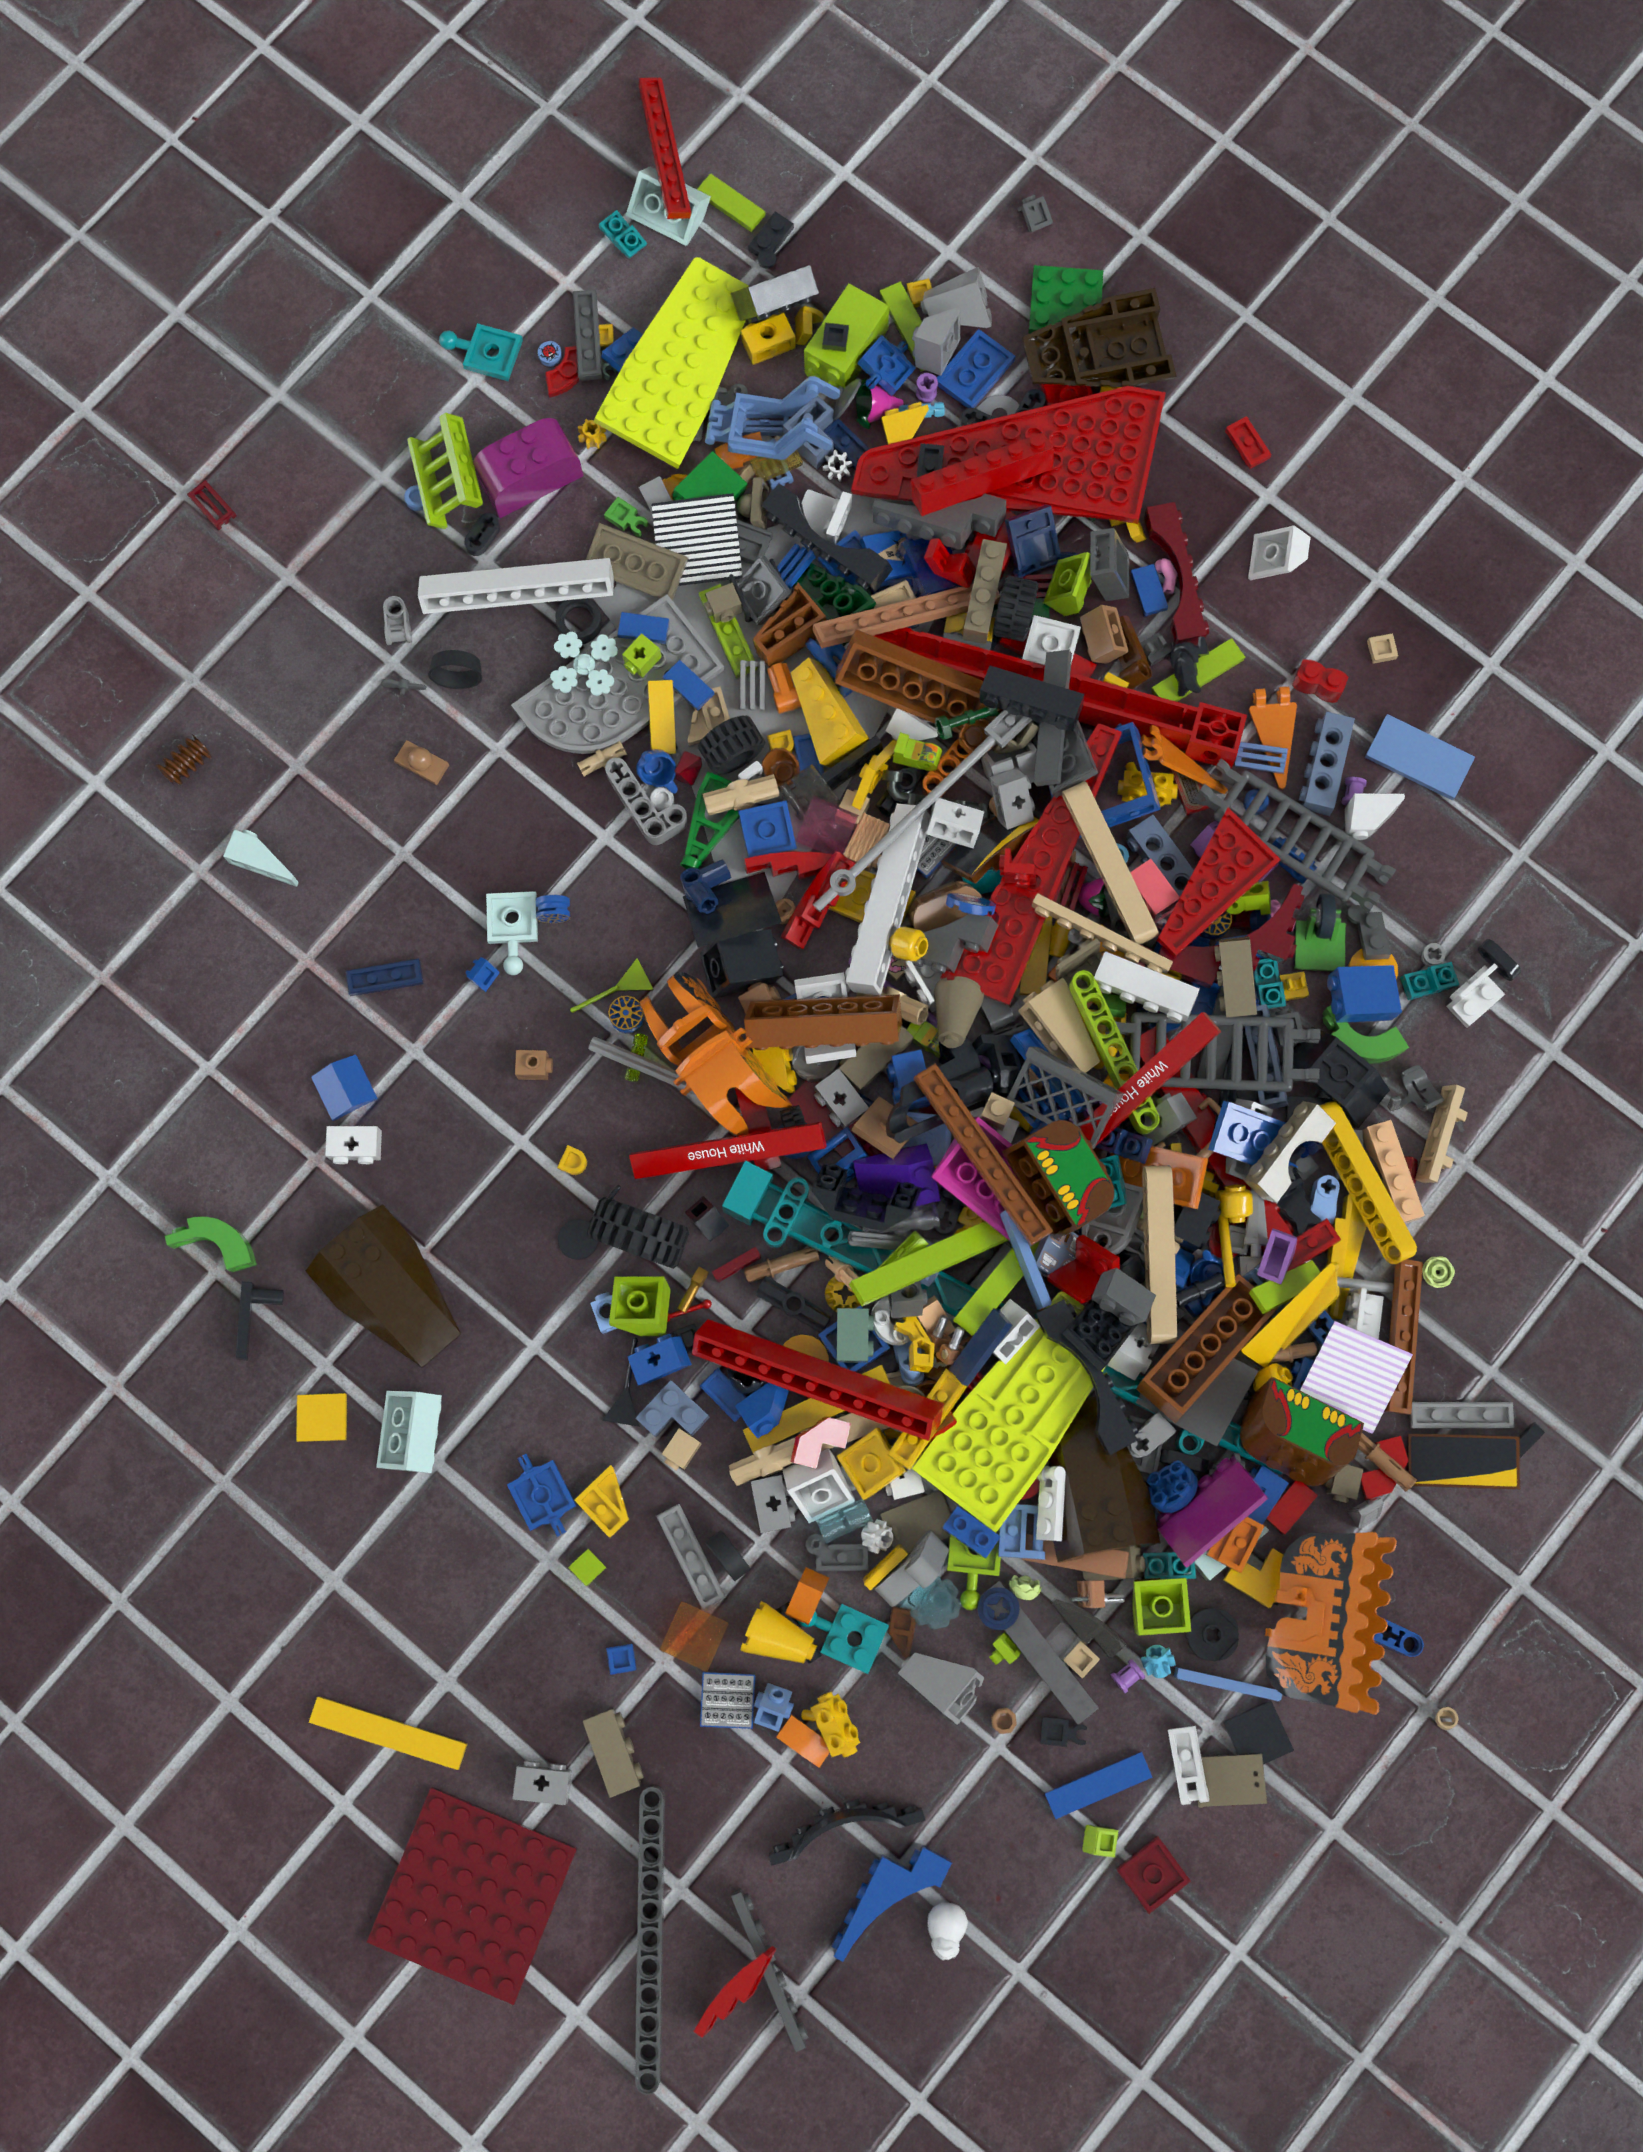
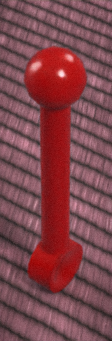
[667,1299,712,1323]

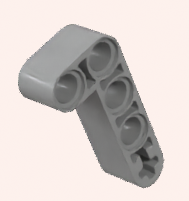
[605,758,688,845]

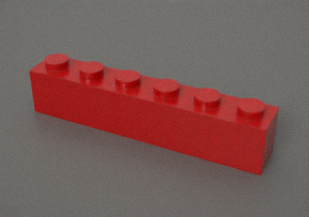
[911,433,1054,516]

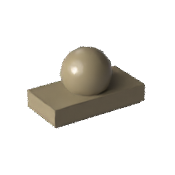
[737,477,769,530]

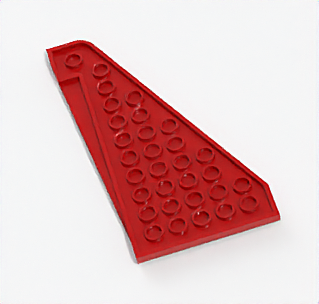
[851,386,1166,524]

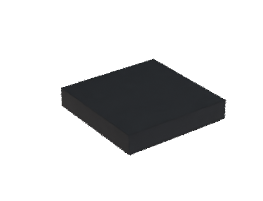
[1223,1700,1294,1765]

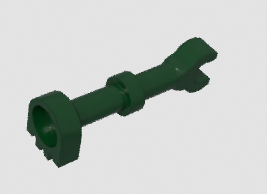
[935,706,1004,740]

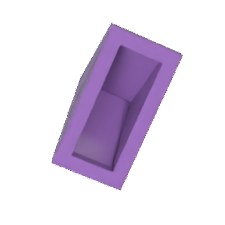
[1257,1228,1298,1284]

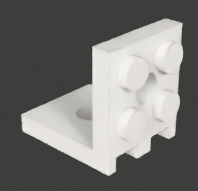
[794,973,856,1064]

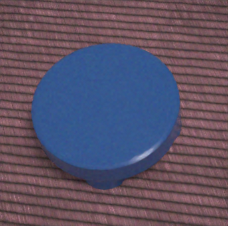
[1147,1461,1198,1513]

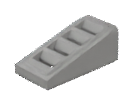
[1348,1498,1384,1529]

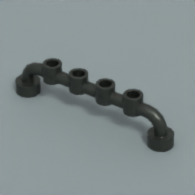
[882,770,994,819]

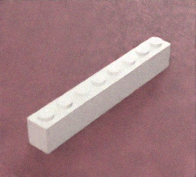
[418,558,614,614]
[845,804,930,995]

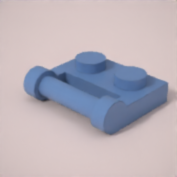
[998,1504,1046,1560]

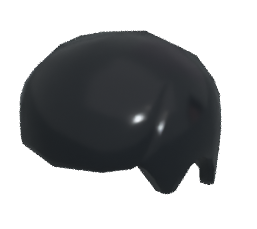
[727,1368,767,1394]

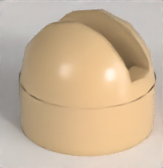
[1435,1707,1458,1730]

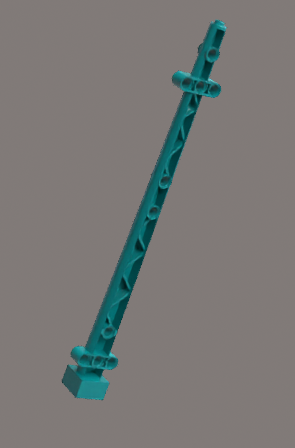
[722,1161,1282,1475]

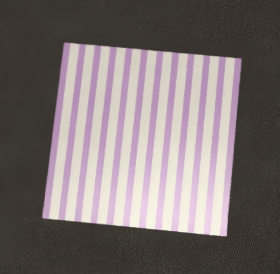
[1300,1321,1413,1434]

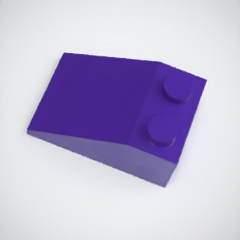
[853,1143,940,1206]

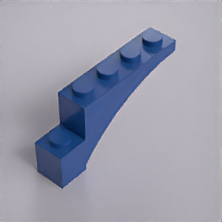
[831,1845,952,1962]

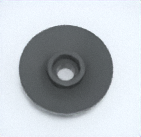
[833,378,862,420]

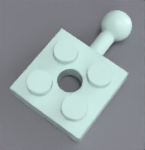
[486,892,538,975]

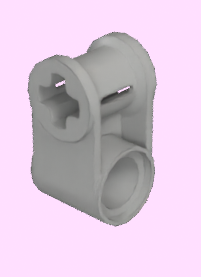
[383,596,412,645]
[1127,1411,1176,1458]

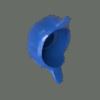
[636,749,678,793]
[1190,1250,1226,1306]

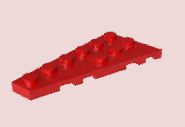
[1157,807,1281,958]

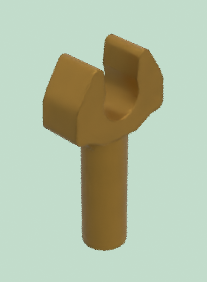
[677,1267,709,1313]

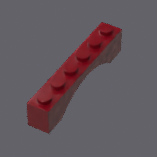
[1144,502,1209,645]

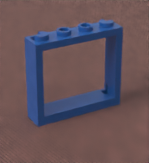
[1048,722,1161,838]

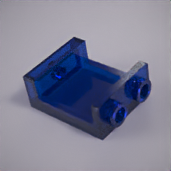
[895,538,962,598]

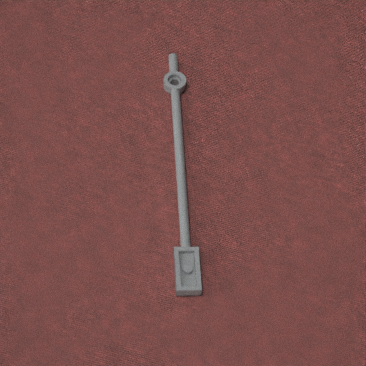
[813,710,1032,912]

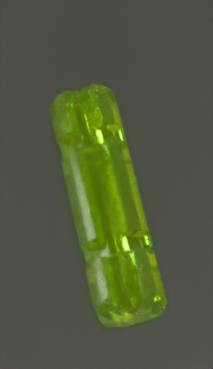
[625,1033,648,1082]

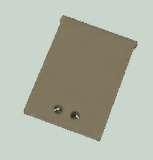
[880,1489,951,1554]
[1196,1754,1267,1808]

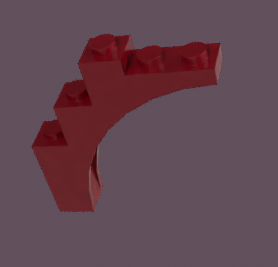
[1158,884,1305,989]

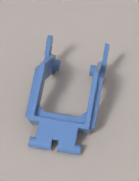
[705,376,840,460]

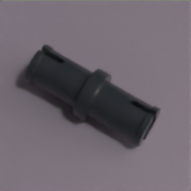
[1176,1272,1226,1308]

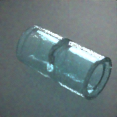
[816,1499,874,1544]

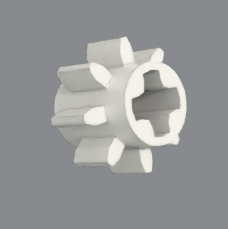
[823,450,853,482]
[861,1519,893,1554]

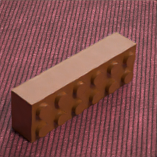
[835,629,985,733]
[744,994,902,1050]
[1136,1274,1278,1424]

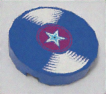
[946,893,996,916]

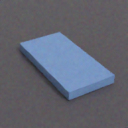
[1365,714,1475,801]

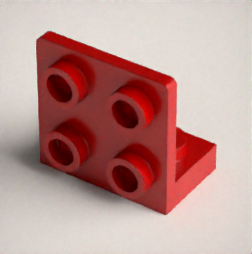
[1047,1234,1120,1303]

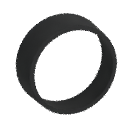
[428,650,482,689]

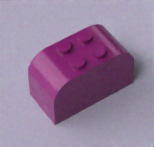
[473,418,584,518]

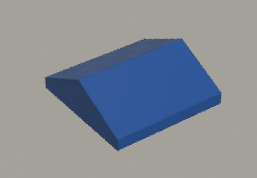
[311,1055,378,1121]

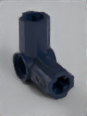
[680,859,732,914]

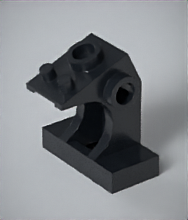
[972,1034,1024,1096]

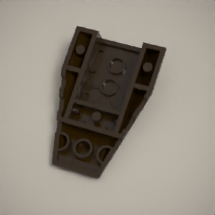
[1022,288,1177,387]
[305,1204,461,1368]
[1049,1396,1161,1563]

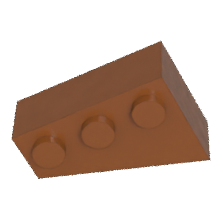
[753,583,827,668]

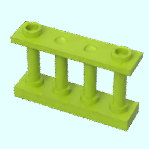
[407,413,483,529]

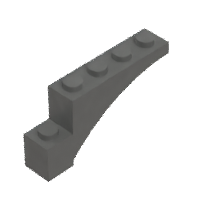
[872,494,1006,550]
[892,913,998,974]

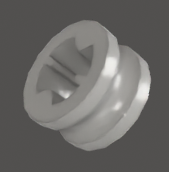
[1421,943,1446,967]

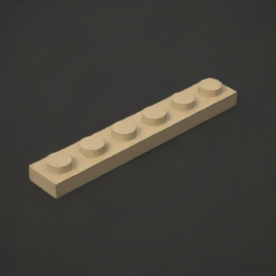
[1032,893,1173,974]

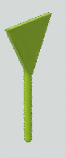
[570,958,654,1013]

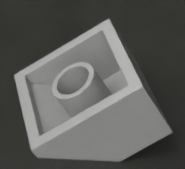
[912,308,960,376]

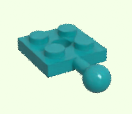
[439,323,523,381]
[797,1603,889,1674]

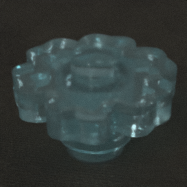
[907,1576,961,1630]

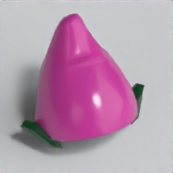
[855,378,904,429]
[1071,878,1110,918]

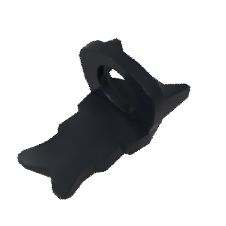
[1170,636,1209,697]
[1272,1168,1321,1234]

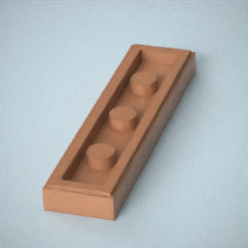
[1022,1534,1129,1579]

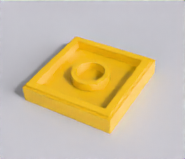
[836,1427,906,1500]

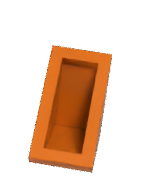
[785,1567,829,1625]

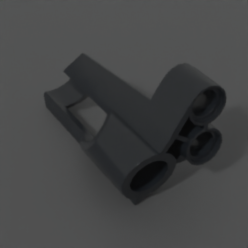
[886,1036,993,1144]

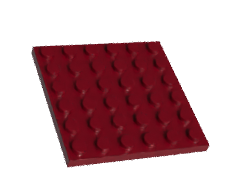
[367,1787,577,2005]

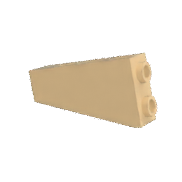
[1018,978,1100,1073]

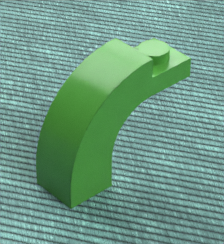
[1322,1006,1409,1064]
[165,1217,257,1272]

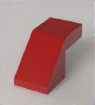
[924,538,976,588]

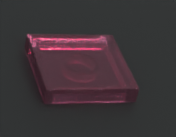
[796,796,859,854]

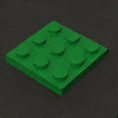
[1029,265,1104,334]

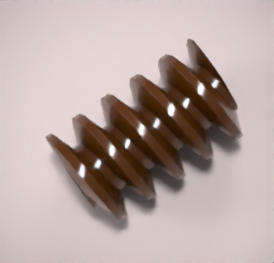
[156,734,211,785]

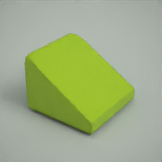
[568,1549,606,1586]
[1082,1825,1119,1857]

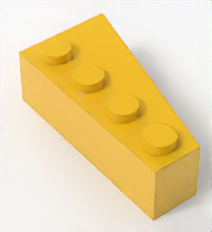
[791,657,869,768]

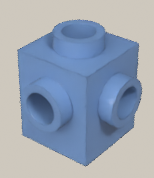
[754,1683,794,1732]

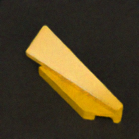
[1325,1194,1367,1320]
[1241,1262,1339,1368]

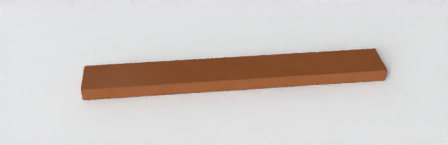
[914,1063,1053,1246]

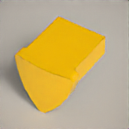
[795,306,824,345]
[1109,519,1146,543]

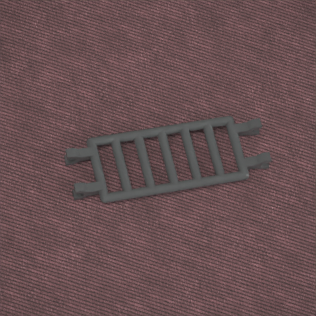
[1193,759,1396,913]
[1104,1012,1320,1092]

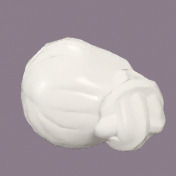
[928,1902,968,1960]

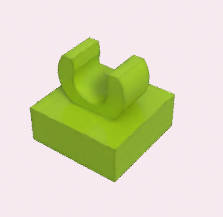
[989,1631,1022,1665]

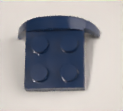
[1005,504,1078,578]

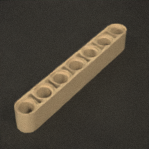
[1062,781,1159,945]
[1142,1165,1177,1344]

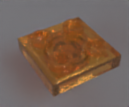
[660,1601,729,1672]

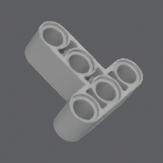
[873,1530,949,1607]

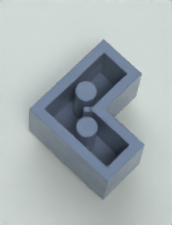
[783,395,833,469]
[636,1380,710,1437]

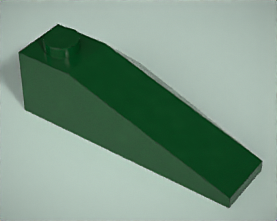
[787,560,876,646]

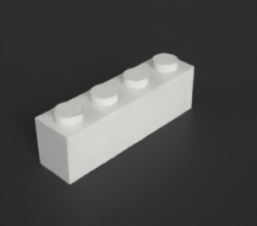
[1094,951,1199,1022]

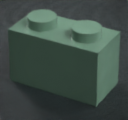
[837,1308,874,1363]

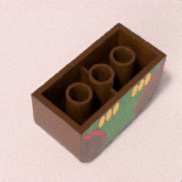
[1002,1120,1114,1240]
[1240,1377,1364,1486]

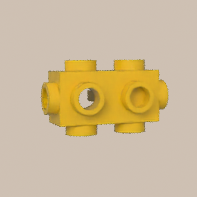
[1117,762,1178,807]
[801,1691,860,1758]

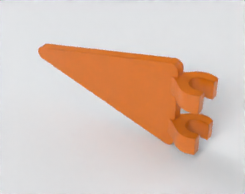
[1249,686,1297,790]
[1141,725,1228,794]

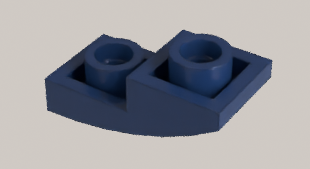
[1095,1127,1153,1164]

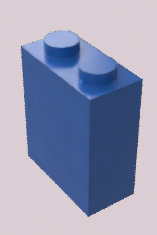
[1327,965,1402,1023]

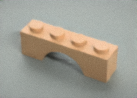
[1363,1120,1425,1224]

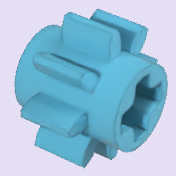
[1141,1645,1176,1678]

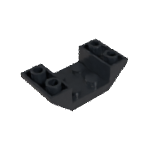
[1280,1027,1390,1128]
[812,1164,922,1232]

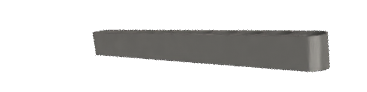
[635,1785,665,2095]

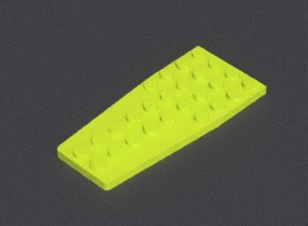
[593,257,749,469]
[912,1291,1105,1533]

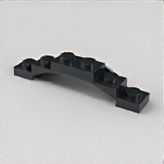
[769,1798,926,1866]

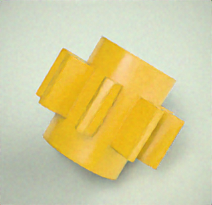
[578,419,607,449]

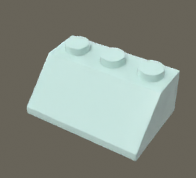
[626,167,711,245]
[376,1391,442,1473]

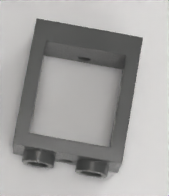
[1090,528,1129,601]

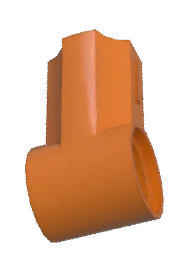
[767,663,802,714]

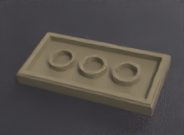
[586,523,689,601]

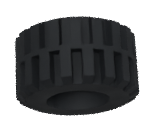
[993,575,1038,642]
[698,715,766,775]

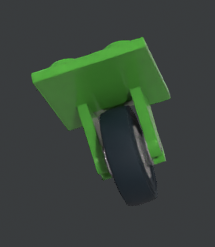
[1294,894,1346,971]

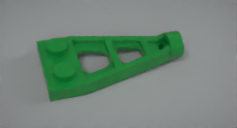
[680,771,739,869]

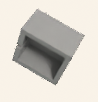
[981,741,1037,783]

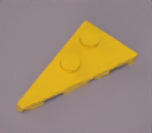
[851,739,897,810]

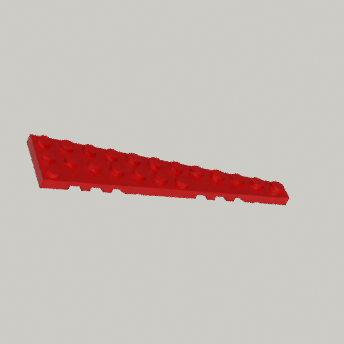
[940,723,1122,1006]

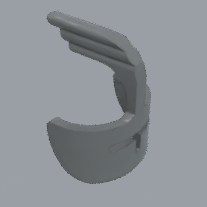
[1387,1065,1445,1112]

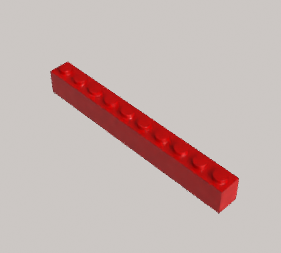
[1128,1026,1294,1255]
[692,1319,944,1441]

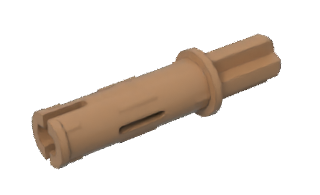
[744,1247,820,1282]
[1358,1433,1417,1492]

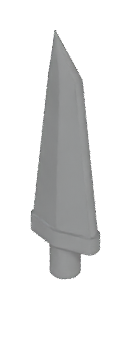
[1244,1188,1269,1258]

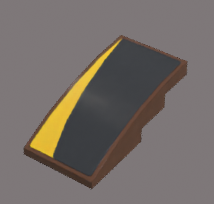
[940,815,1040,884]
[1409,1434,1521,1490]

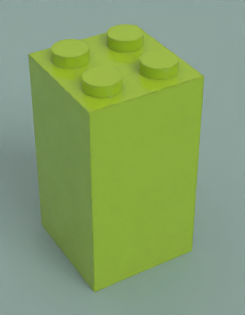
[804,284,889,388]

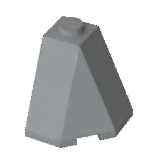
[921,267,992,328]
[898,1653,984,1725]

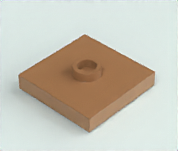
[851,1096,918,1159]

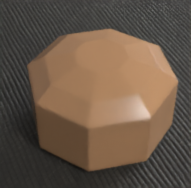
[991,1707,1017,1734]

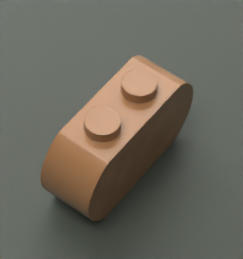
[908,881,982,932]

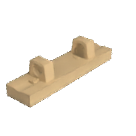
[1415,1085,1468,1183]

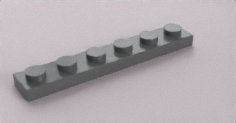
[731,1889,809,2052]

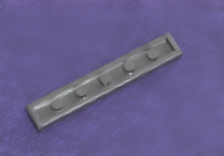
[980,1581,1099,1725]

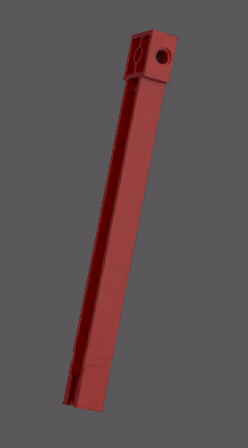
[873,627,1247,769]

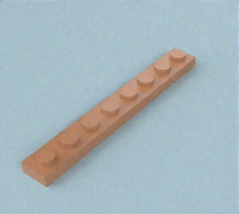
[813,584,1001,649]

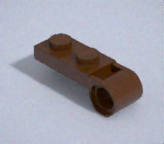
[1118,615,1152,690]

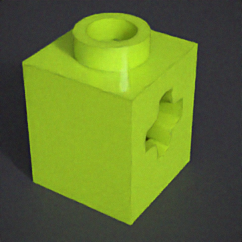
[622,633,662,678]

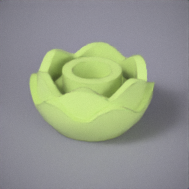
[1422,1256,1455,1288]
[1009,1575,1042,1600]

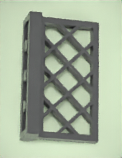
[1007,1047,1124,1149]

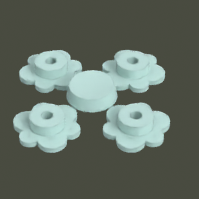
[550,632,618,696]

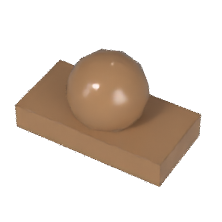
[394,740,449,785]

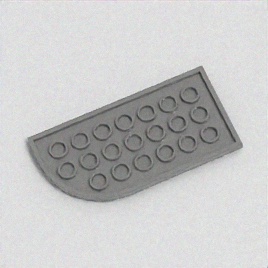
[511,594,725,754]

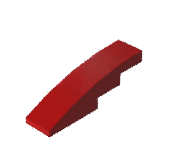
[744,851,846,880]
[781,851,856,949]
[735,1088,781,1171]
[693,1946,777,2038]

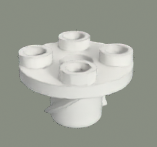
[871,1296,921,1346]

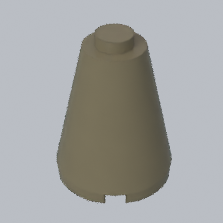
[934,976,984,1048]

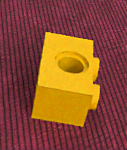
[741,313,796,365]

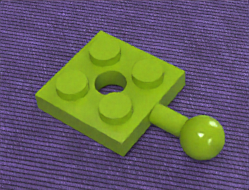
[947,1522,1001,1610]

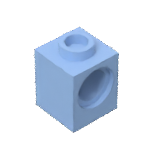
[591,1292,618,1334]

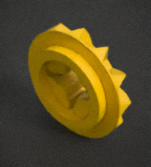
[825,1277,861,1312]

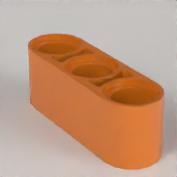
[922,739,970,798]

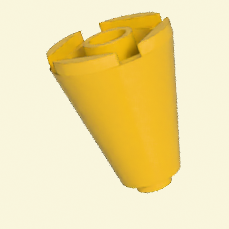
[741,1601,817,1663]

